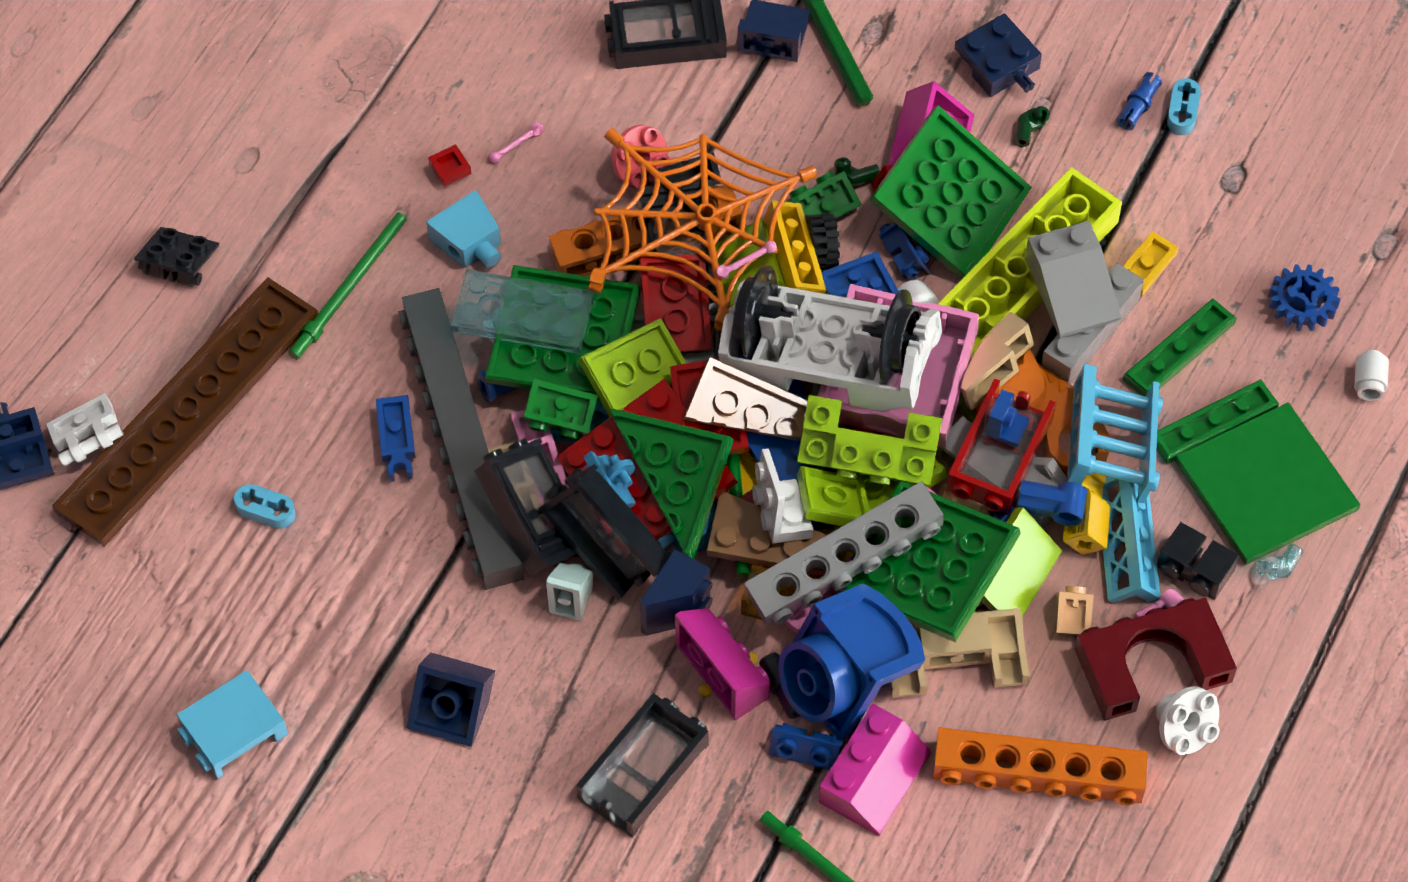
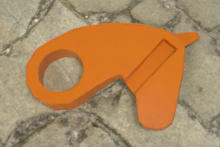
[975,349,1110,476]

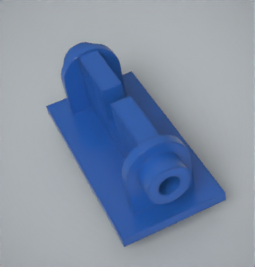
[879,222,931,280]
[768,722,843,770]

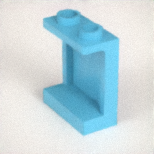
[176,670,288,779]

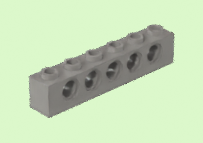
[744,481,943,627]

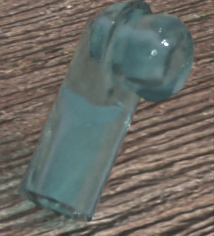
[1256,544,1304,579]

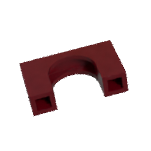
[1075,597,1237,721]

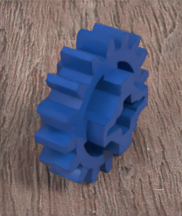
[1268,264,1341,331]

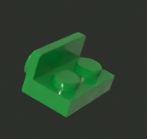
[787,171,862,219]
[522,379,598,441]

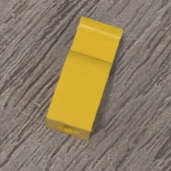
[1063,473,1110,555]

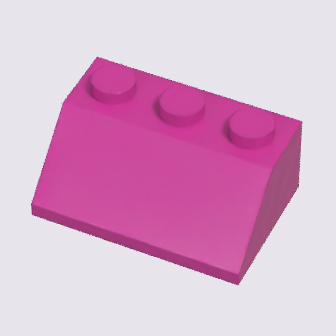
[888,81,974,165]
[675,608,771,721]
[819,704,931,836]

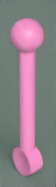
[489,122,544,163]
[716,241,777,279]

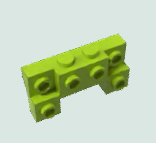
[797,395,942,486]

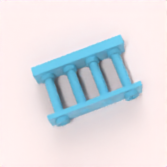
[1067,363,1163,503]

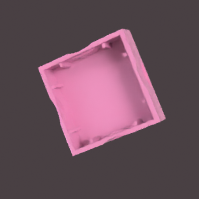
[818,284,979,448]

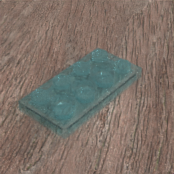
[451,269,594,354]

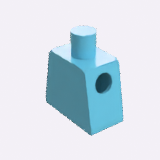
[426,190,501,268]

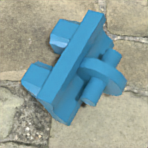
[582,451,636,508]

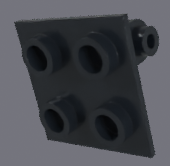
[134,227,219,287]

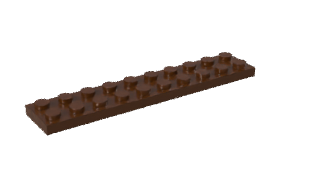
[52,277,318,546]

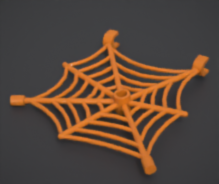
[588,128,817,332]

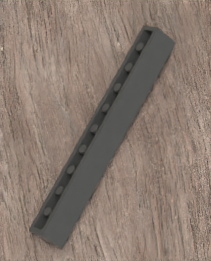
[398,288,524,590]

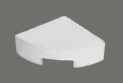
[1032,457,1067,484]

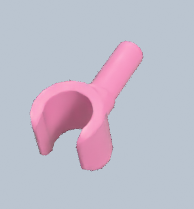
[1135,589,1184,617]

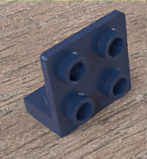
[737,0,810,62]

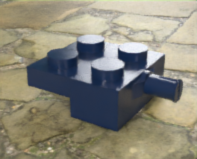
[954,13,1042,97]
[0,402,54,490]

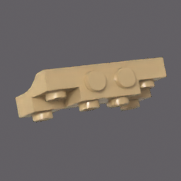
[889,608,1030,698]

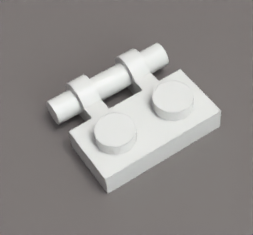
[46,393,124,466]

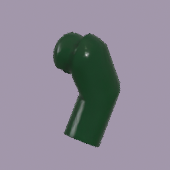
[1015,106,1050,147]
[834,157,880,186]

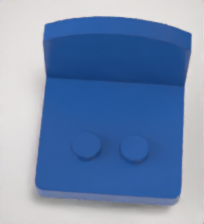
[778,584,925,740]

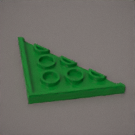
[610,408,734,559]

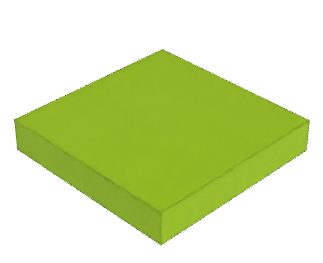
[797,466,870,526]

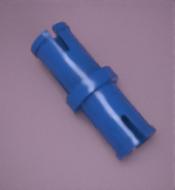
[1116,72,1162,130]

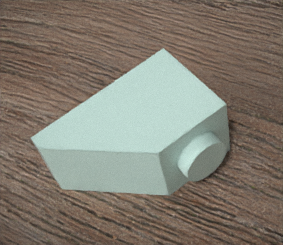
[546,563,593,621]

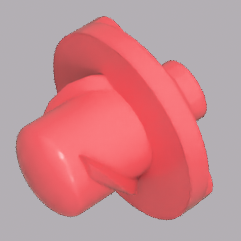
[611,125,670,189]

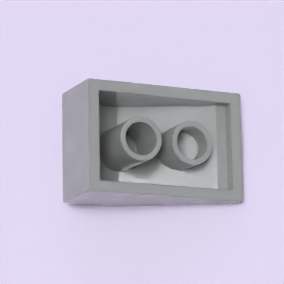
[1025,221,1122,338]

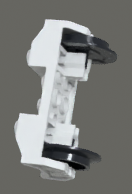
[718,265,942,411]

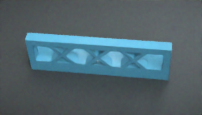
[1102,477,1161,604]

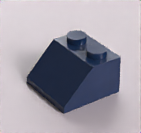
[640,549,713,635]
[406,652,495,747]

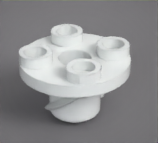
[1156,686,1220,755]

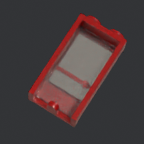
[946,378,1056,515]

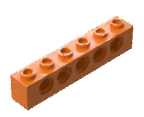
[548,185,742,276]
[933,727,1148,805]

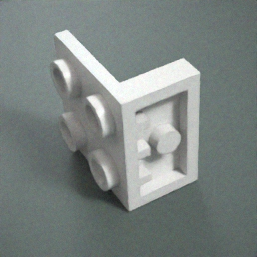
[752,448,813,544]

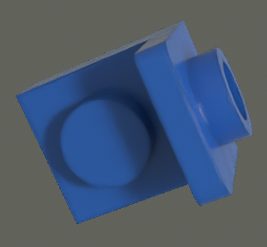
[986,389,1030,447]

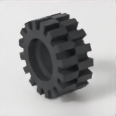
[805,213,840,272]

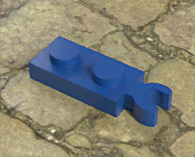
[375,395,416,482]

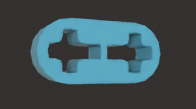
[1167,78,1201,135]
[234,484,296,529]

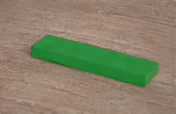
[1123,298,1237,396]
[1156,379,1279,464]

